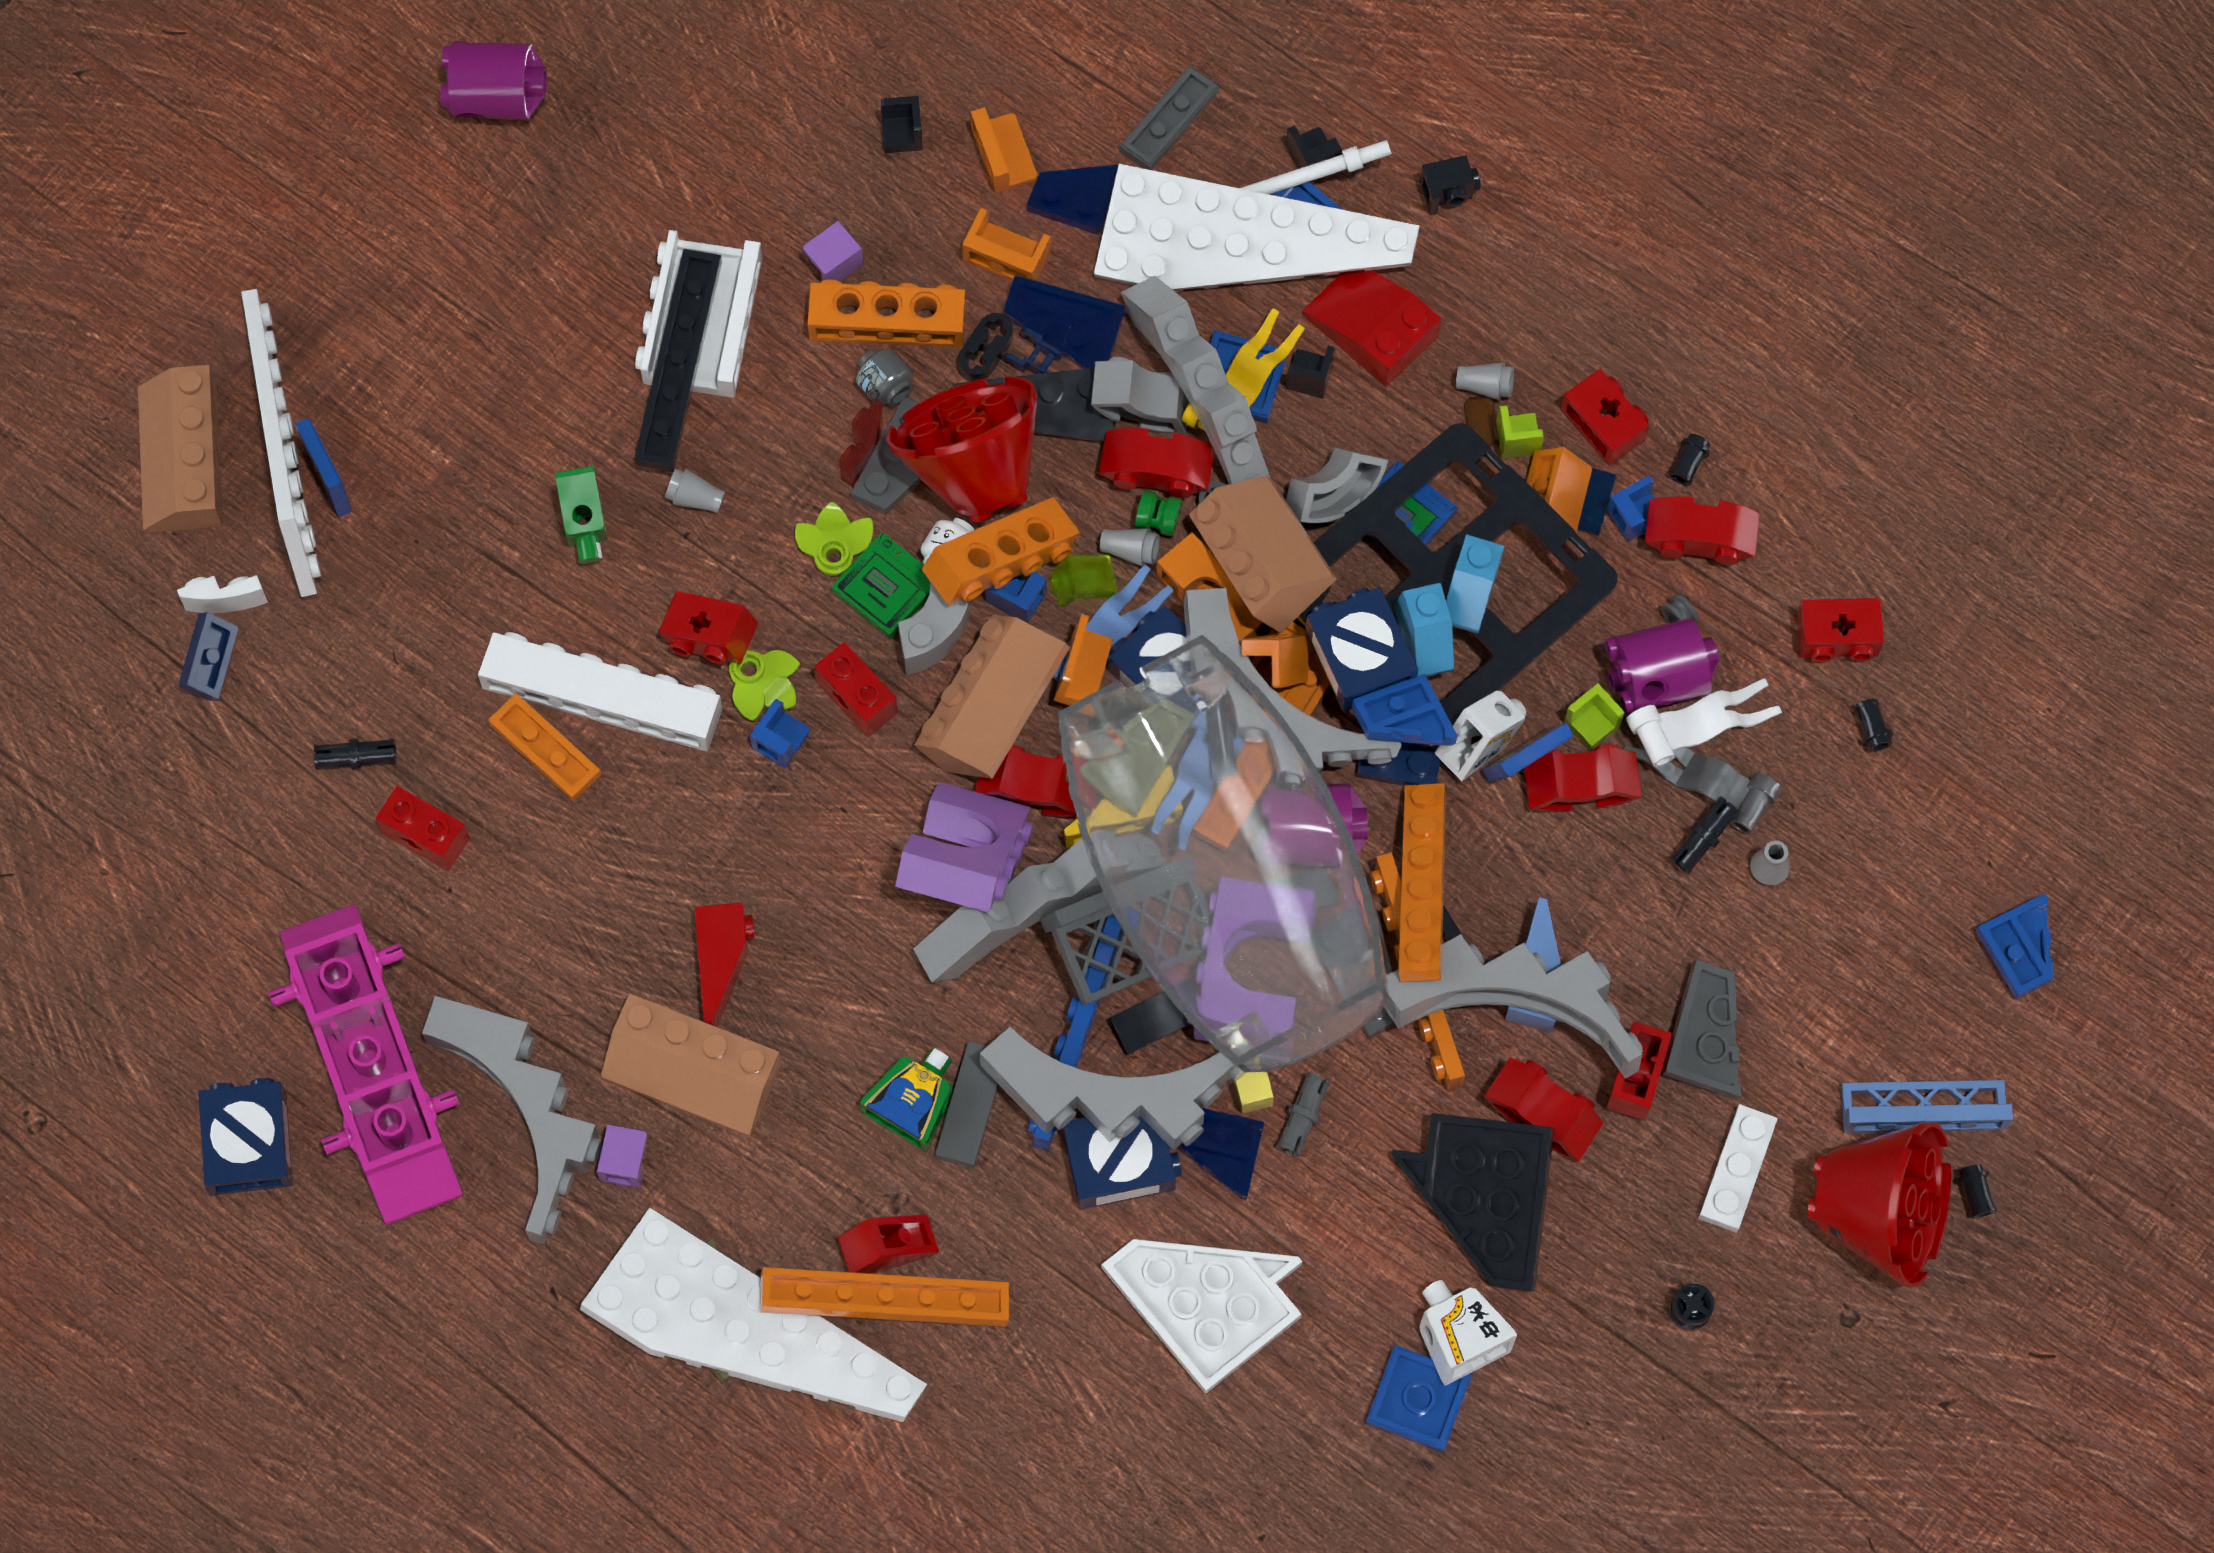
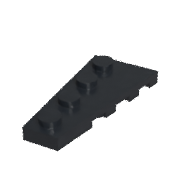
[953,368,1114,443]

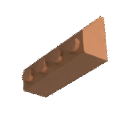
[138,365,223,533]
[1189,475,1337,633]
[914,615,1070,779]
[600,993,782,1137]

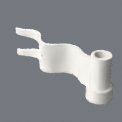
[1626,678,1782,767]

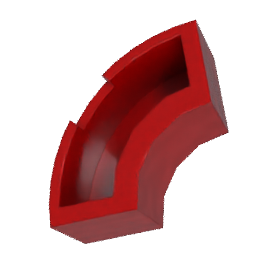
[1099,428,1215,498]
[1645,496,1760,565]
[1524,744,1642,812]
[974,745,1089,817]
[1484,1057,1603,1162]

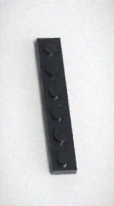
[634,249,722,472]

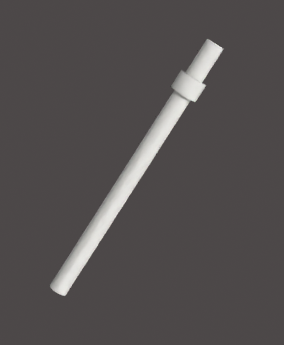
[1239,140,1392,195]

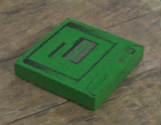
[831,532,930,639]

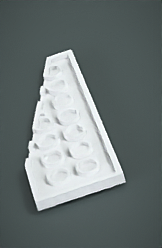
[1094,164,1419,292]
[241,289,321,597]
[580,1208,927,1422]

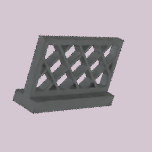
[1040,855,1212,1006]

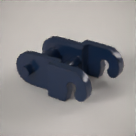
[1003,327,1062,374]

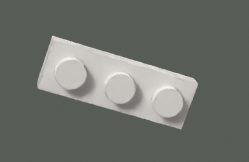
[1698,1104,1778,1233]

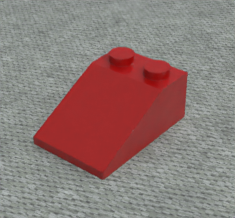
[1302,270,1442,387]

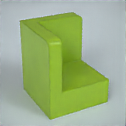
[1496,405,1544,459]
[1564,684,1624,751]

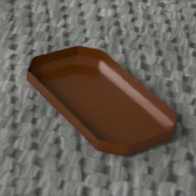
[1464,396,1498,446]

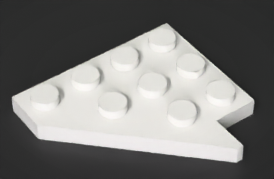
[1101,1239,1302,1394]

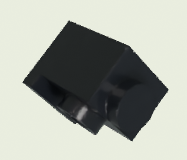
[1420,155,1481,215]

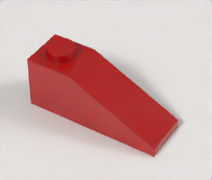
[695,902,755,1027]

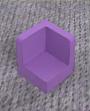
[803,221,863,281]
[597,1125,647,1189]

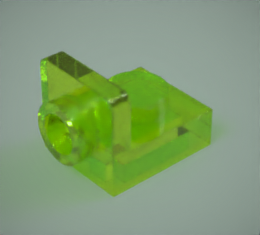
[1051,555,1118,606]

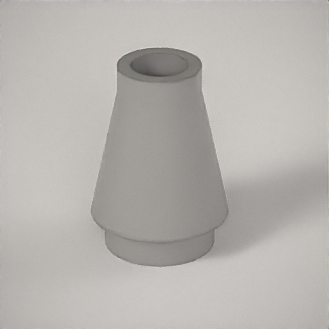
[1456,362,1514,401]
[664,469,725,513]
[1100,528,1160,567]
[1750,841,1790,885]

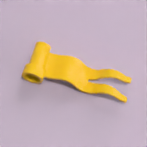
[1181,308,1305,431]

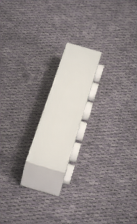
[478,632,722,752]

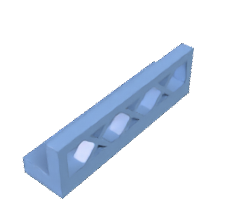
[1841,1080,2013,1133]

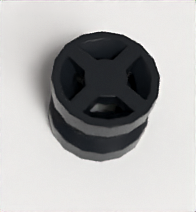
[1670,1284,1714,1331]

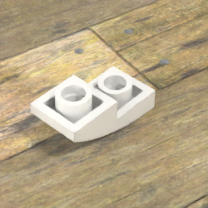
[177,575,268,613]

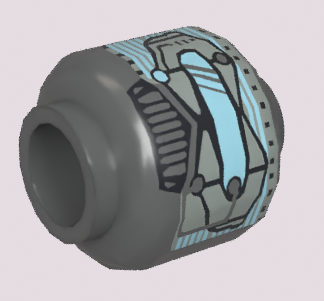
[856,349,913,407]

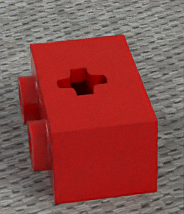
[1560,368,1649,466]
[659,591,758,665]
[1797,598,1884,662]
[814,641,898,737]
[375,786,470,872]
[1606,1021,1672,1121]

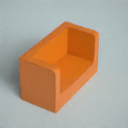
[962,208,1051,289]

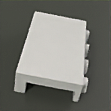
[635,230,763,398]

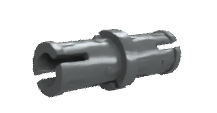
[1276,1072,1331,1157]

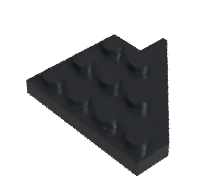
[1392,1113,1555,1292]

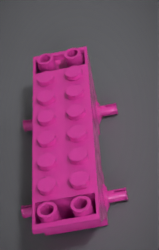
[268,904,463,1225]

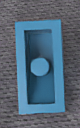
[1446,534,1504,634]
[1393,583,1454,677]

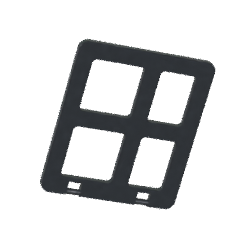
[1297,423,1618,746]

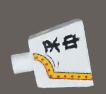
[1435,690,1526,781]
[1419,1280,1517,1386]

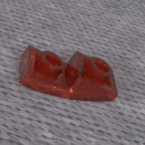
[839,399,884,488]

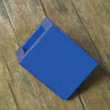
[1607,476,1655,542]
[986,572,1047,623]
[750,699,810,768]

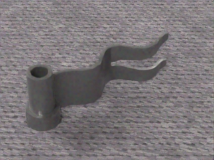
[1624,745,1782,834]

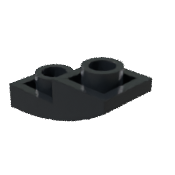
[1110,981,1197,1054]

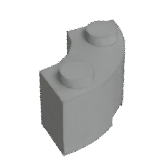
[1091,357,1189,434]
[1286,448,1388,523]
[898,581,971,675]

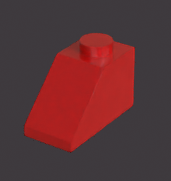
[838,1214,939,1274]

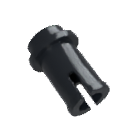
[1668,434,1710,486]
[1853,699,1893,752]
[1957,1164,1997,1219]

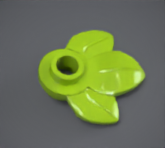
[795,502,873,576]
[729,650,800,721]

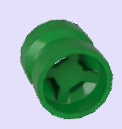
[1135,490,1182,537]

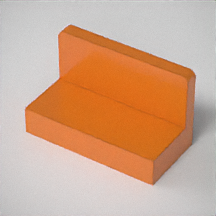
[971,107,1037,194]
[1527,447,1592,532]
[1054,614,1113,712]
[1242,634,1308,688]

